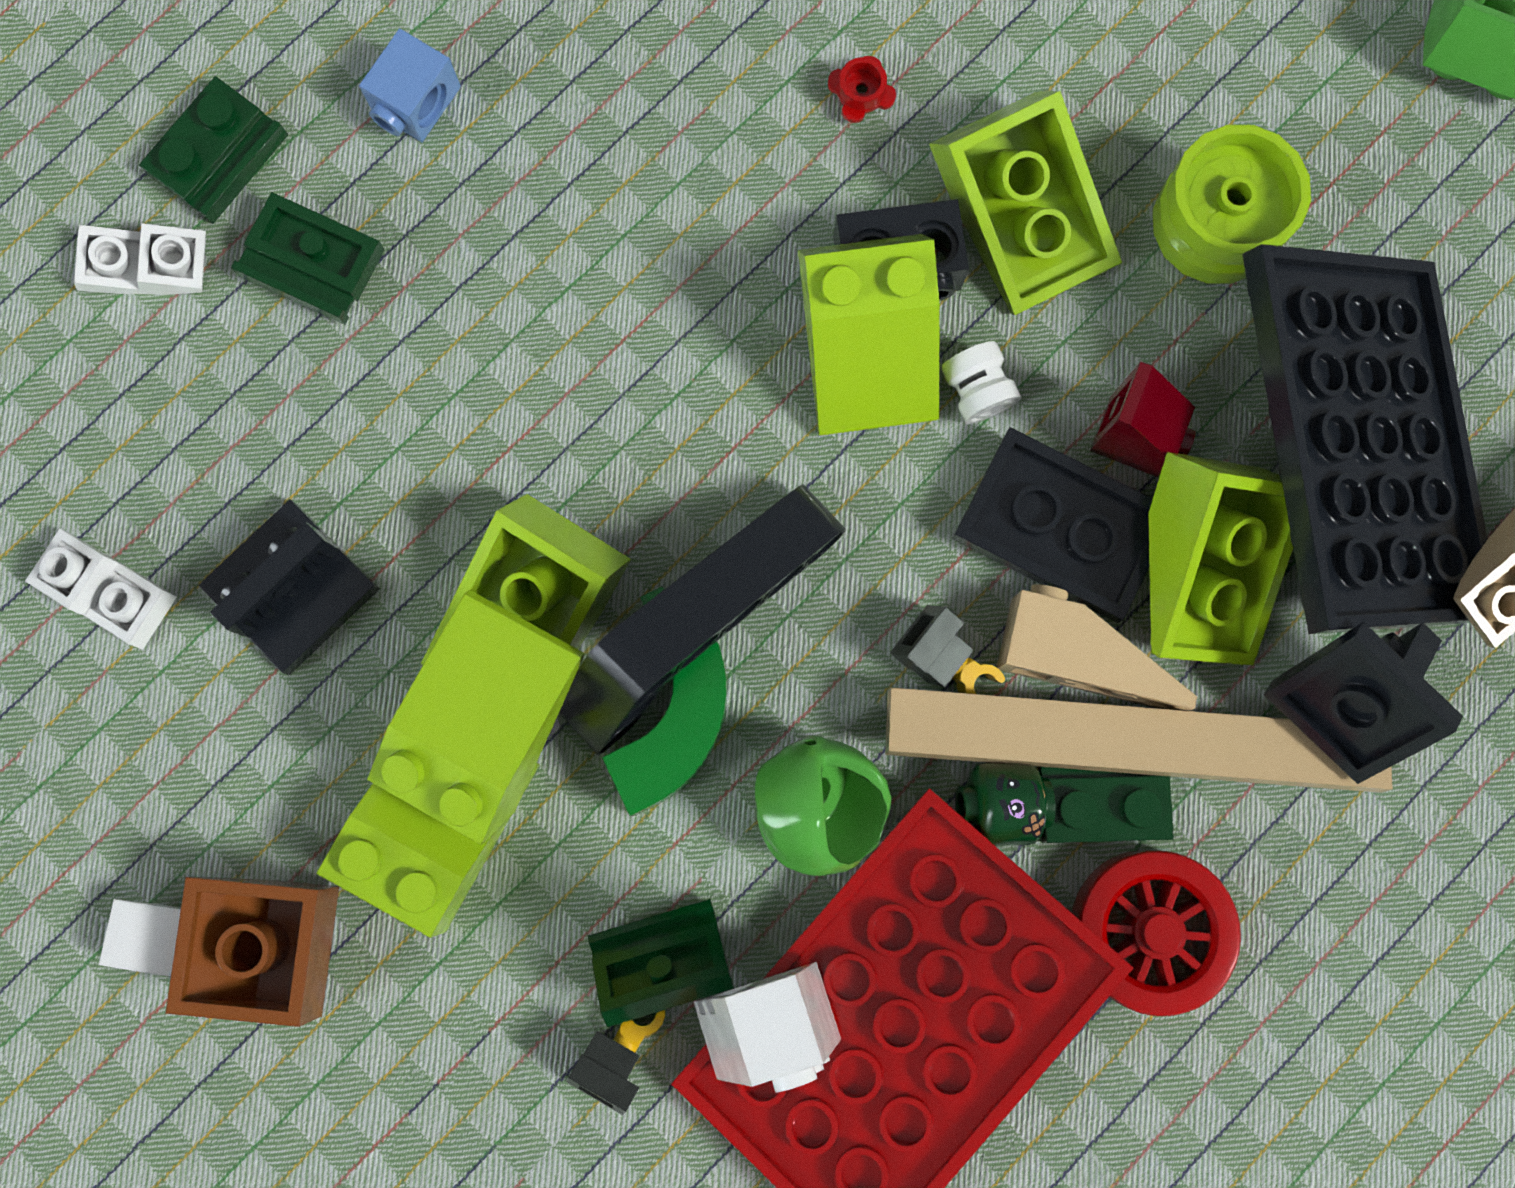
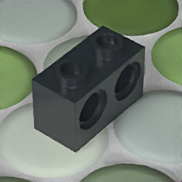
[833,199,969,301]

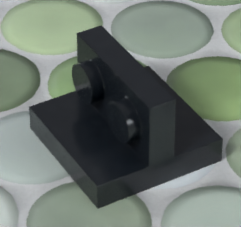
[198,499,380,675]
[1264,622,1463,784]

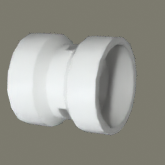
[941,341,1022,424]

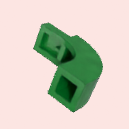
[602,586,727,816]

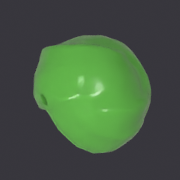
[755,735,891,876]

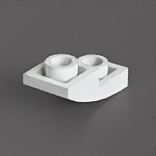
[74,223,206,295]
[25,529,177,650]
[99,898,181,976]

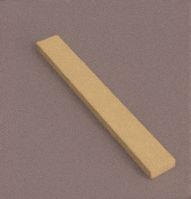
[885,688,1393,793]

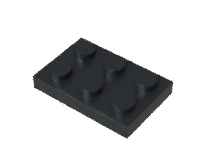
[952,427,1153,623]

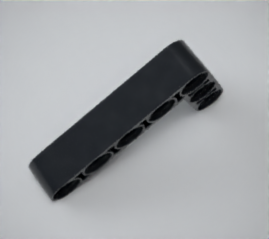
[559,484,846,755]

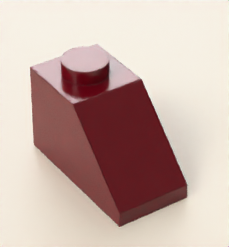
[1090,361,1196,478]

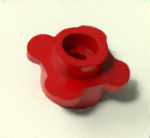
[827,56,896,123]

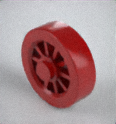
[1071,850,1241,1016]

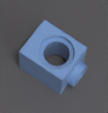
[359,28,461,142]

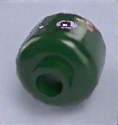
[955,763,1056,846]

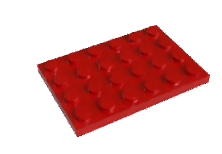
[671,788,1134,1188]

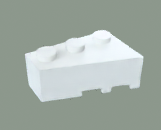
[694,962,841,1093]

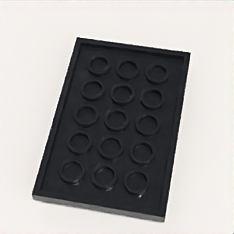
[1242,244,1488,634]

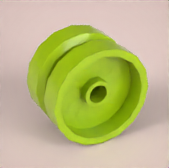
[1153,125,1311,284]

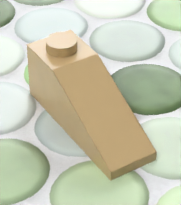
[997,584,1197,711]

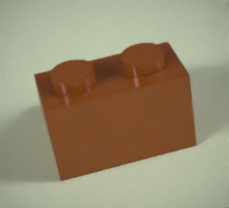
[165,876,339,1027]

